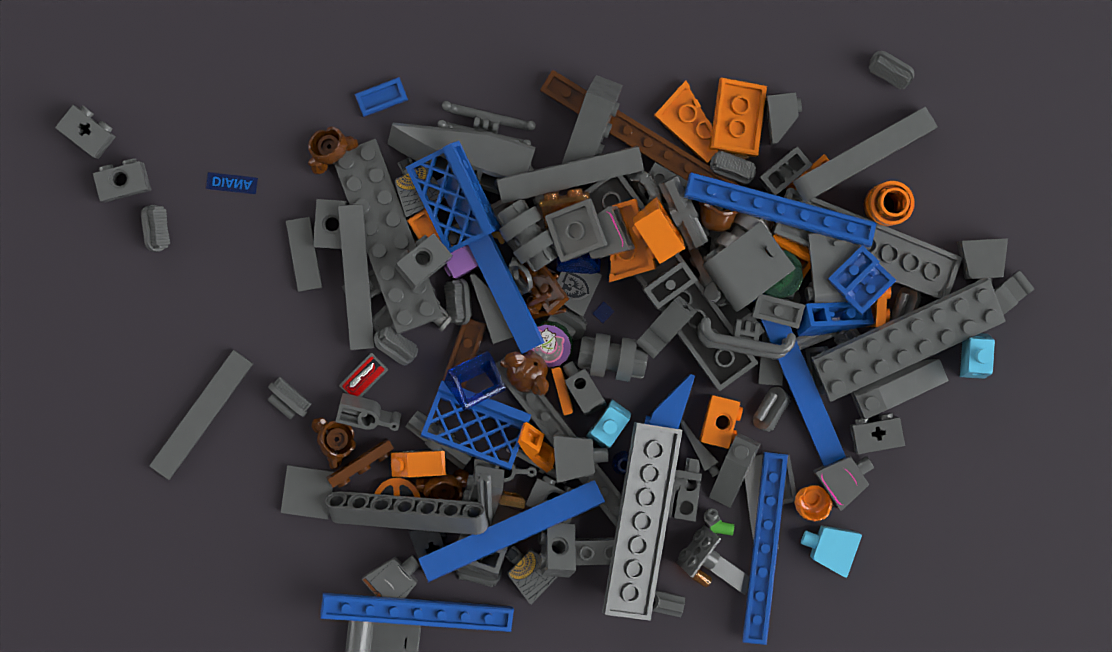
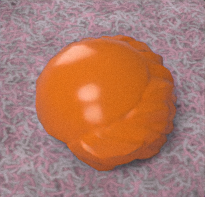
[794,485,833,522]

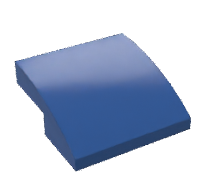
[828,245,896,315]

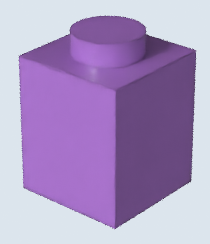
[444,245,479,279]

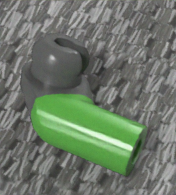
[704,508,734,536]

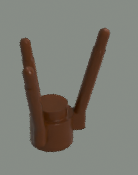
[524,274,566,319]

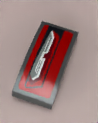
[339,352,389,397]

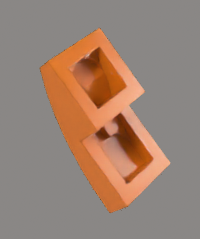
[518,422,555,473]

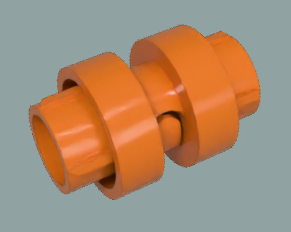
[864,181,914,227]

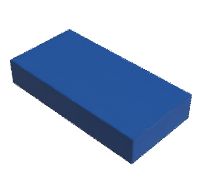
[355,77,408,117]

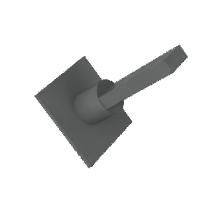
[676,525,749,595]

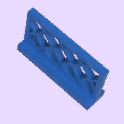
[406,141,501,253]
[421,381,531,470]

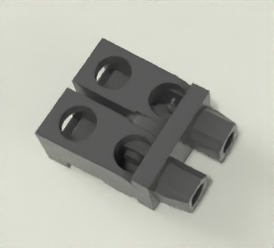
[668,458,702,522]

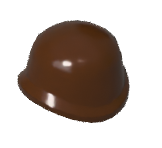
[698,201,739,232]

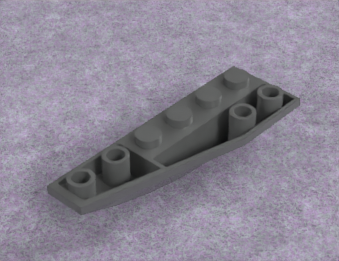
[387,122,536,201]

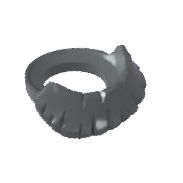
[630,170,662,205]
[508,257,533,295]

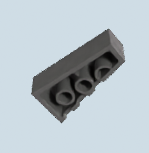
[562,75,623,186]

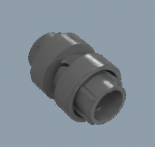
[497,199,559,272]
[577,333,648,382]

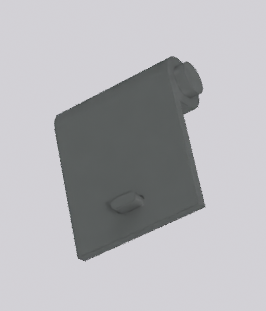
[702,221,796,312]
[805,233,867,303]
[345,620,421,652]

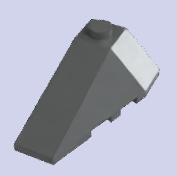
[850,359,949,419]

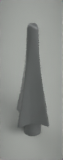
[680,419,720,477]

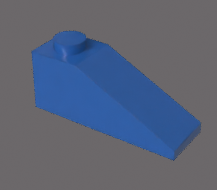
[797,302,874,336]
[644,374,695,429]

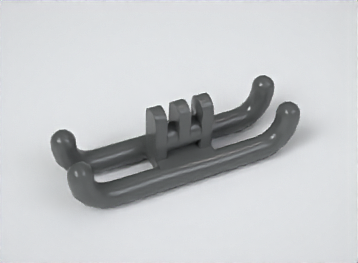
[437,101,535,146]
[697,317,796,359]

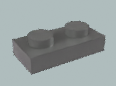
[751,294,805,329]

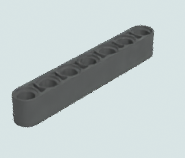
[793,107,938,203]
[325,491,488,535]

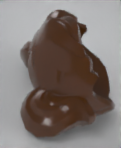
[308,126,359,175]
[500,350,549,395]
[312,417,356,469]
[415,469,469,501]

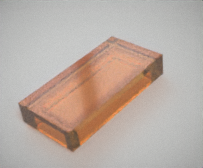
[499,491,525,509]

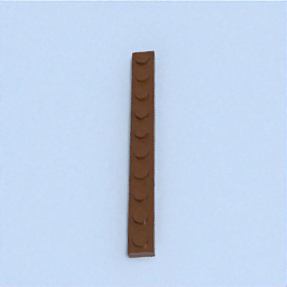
[540,70,740,186]

